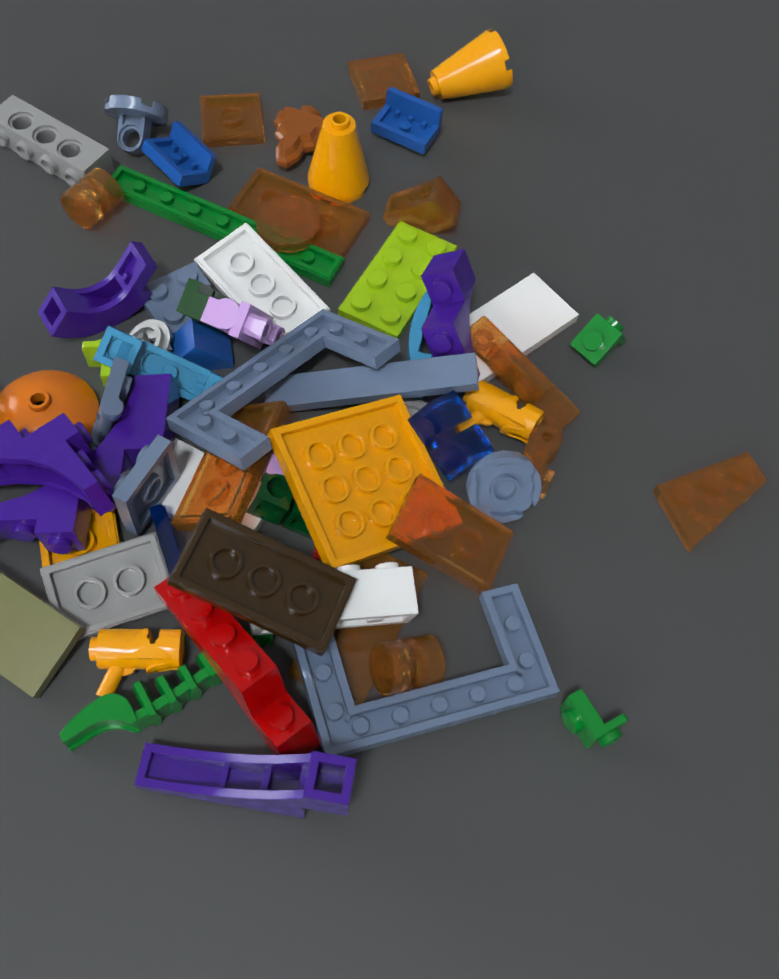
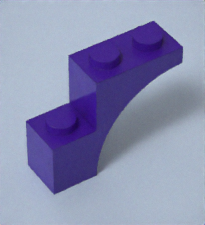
[421,249,480,378]

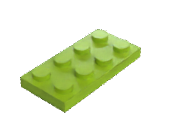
[338,221,457,340]

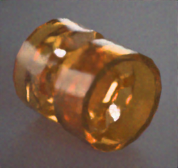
[60,167,124,230]
[369,634,445,696]

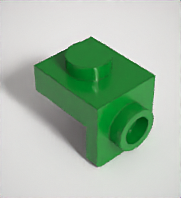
[570,313,626,368]
[560,689,629,749]

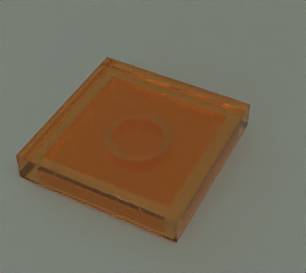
[347,53,420,110]
[199,93,265,147]

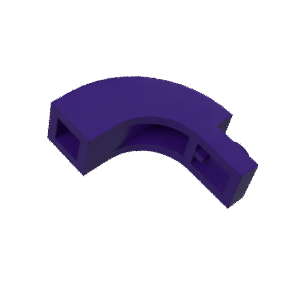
[38,241,158,338]

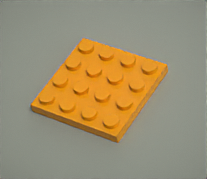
[267,394,462,569]

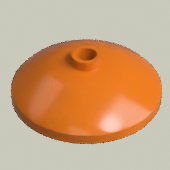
[0,370,100,445]

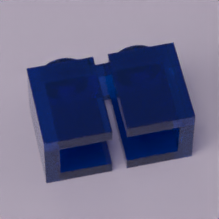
[408,390,495,481]

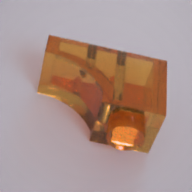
[383,176,461,234]

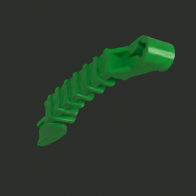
[59,623,274,752]

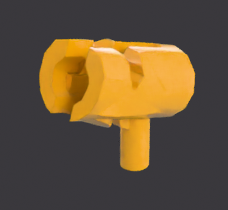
[454,379,545,444]
[89,628,185,697]

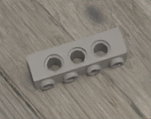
[0,95,115,195]

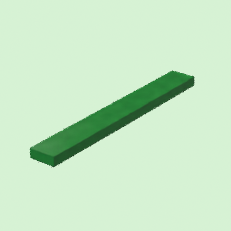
[103,165,345,288]

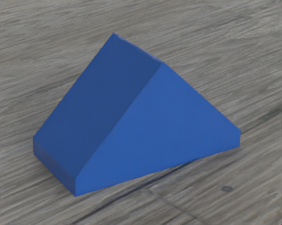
[170,319,234,370]

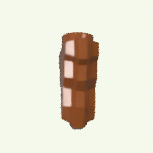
[274,105,325,169]

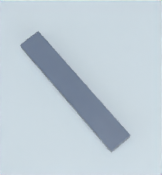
[265,352,479,414]

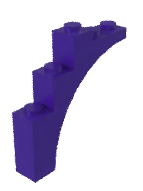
[0,374,180,554]
[0,413,114,516]

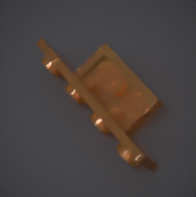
[470,316,580,434]

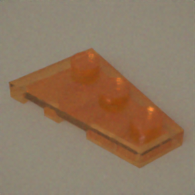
[652,452,767,553]

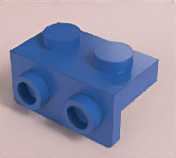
[371,87,443,155]
[141,121,216,187]

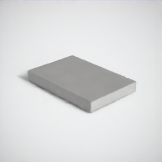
[40,532,170,641]

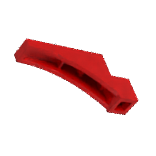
[153,577,320,755]

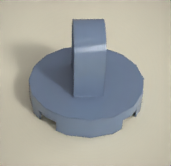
[104,95,169,156]
[465,450,542,523]

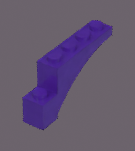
[134,742,357,819]

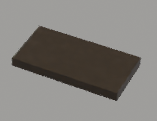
[167,508,357,657]

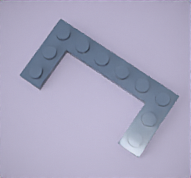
[166,309,401,470]
[292,583,560,756]

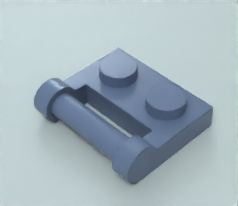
[90,357,132,450]

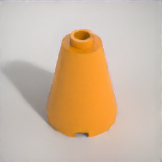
[427,29,513,100]
[308,112,370,204]

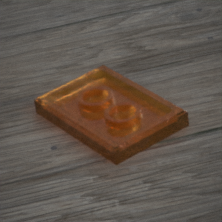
[386,473,514,595]

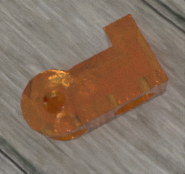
[522,423,563,499]

